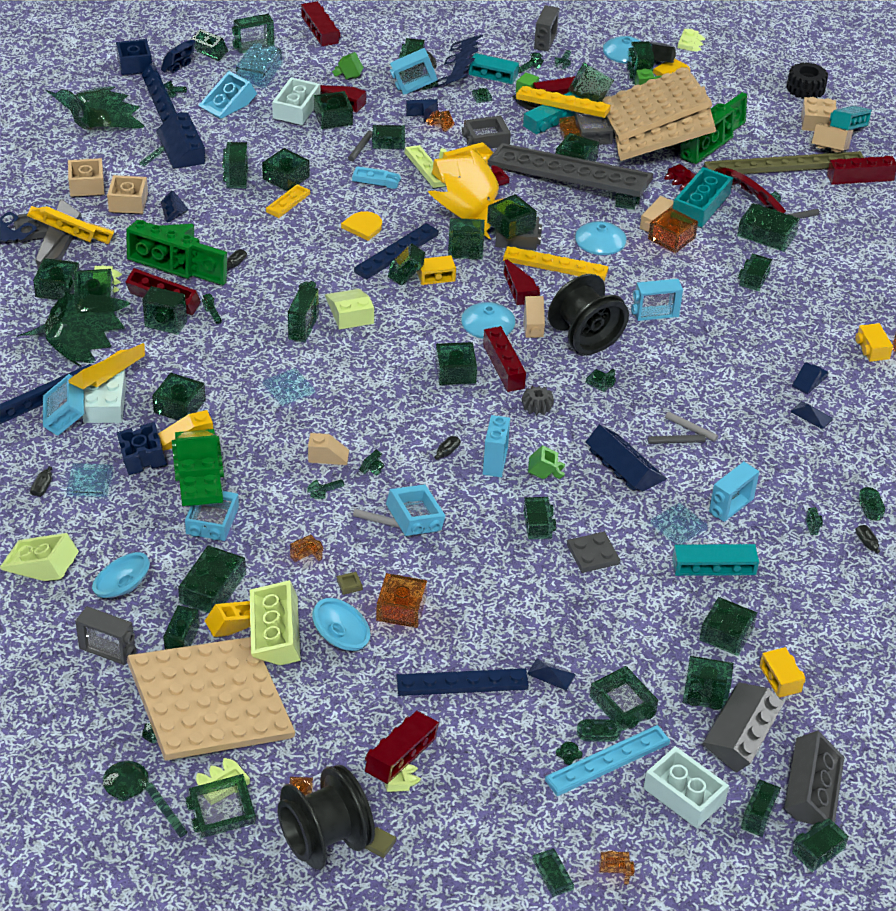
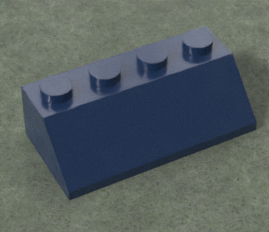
[156,112,205,169]
[585,424,667,491]

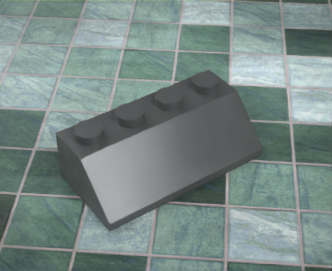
[702,682,784,773]
[784,730,845,829]

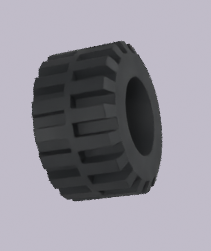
[787,62,828,99]

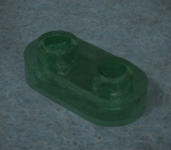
[858,487,885,520]
[576,719,621,742]

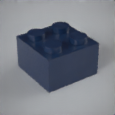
[116,39,152,75]

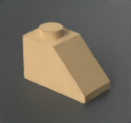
[523,296,545,338]
[308,433,349,465]

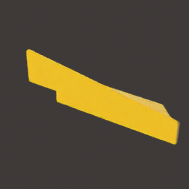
[432,142,493,183]
[27,206,115,244]
[68,343,145,389]

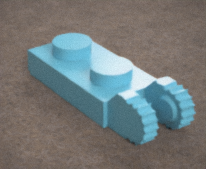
[352,166,401,189]

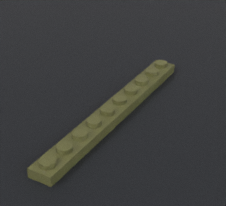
[704,151,864,174]

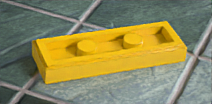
[266,184,310,218]

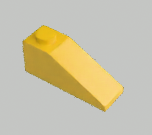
[159,410,213,451]
[204,601,250,637]

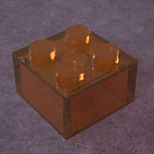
[648,207,698,253]
[376,573,427,628]

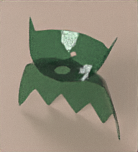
[46,86,145,129]
[17,289,131,367]

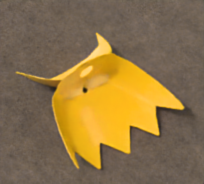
[428,149,526,240]

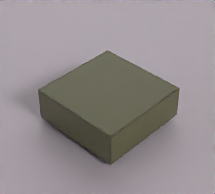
[336,572,363,595]
[365,827,396,858]

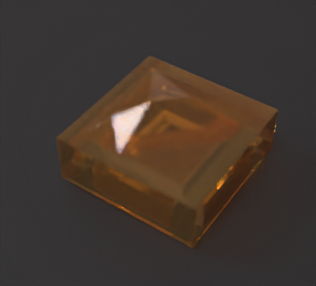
[289,777,313,796]

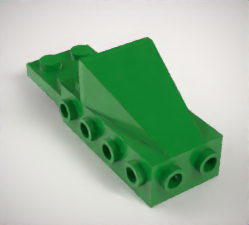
[680,92,747,164]
[126,219,227,285]
[172,429,224,506]

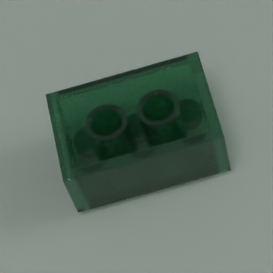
[737,203,800,252]
[178,545,246,613]

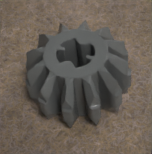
[522,385,554,416]

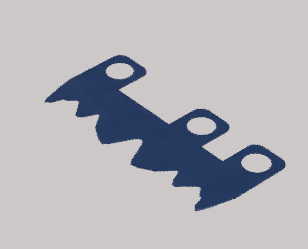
[434,35,484,87]

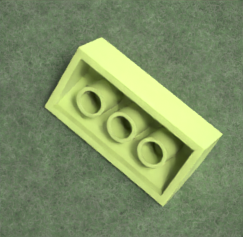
[250,580,301,665]

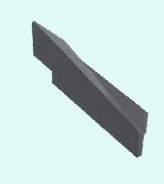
[36,199,81,270]

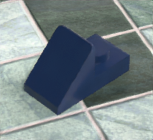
[406,99,438,123]
[792,362,829,395]

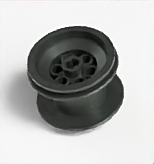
[548,274,629,355]
[277,765,375,870]

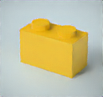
[417,255,456,285]
[855,323,893,362]
[759,647,805,698]

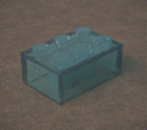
[236,43,282,88]

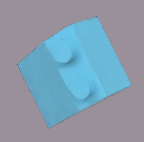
[198,71,257,119]

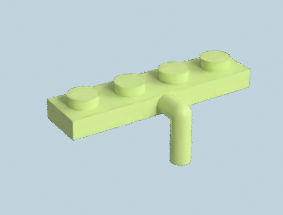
[404,145,447,188]

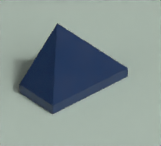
[161,190,189,222]
[791,401,833,430]
[527,658,576,691]

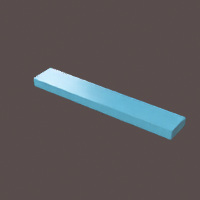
[545,725,670,796]

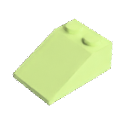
[325,289,374,330]
[0,533,79,581]

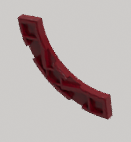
[714,167,786,216]

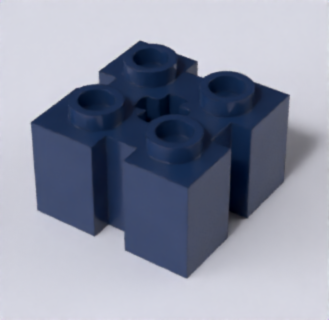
[117,421,167,475]

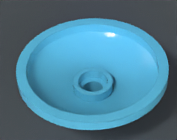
[603,36,646,64]
[575,221,627,255]
[461,302,515,339]
[92,552,150,598]
[312,598,371,651]

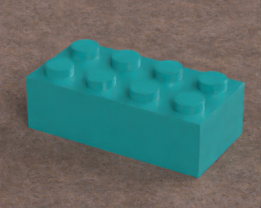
[672,167,733,227]

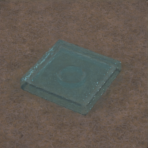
[263,368,315,406]
[67,463,113,497]
[650,503,708,545]

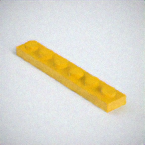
[516,86,611,118]
[503,246,609,281]

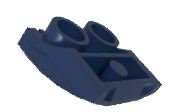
[161,39,196,73]

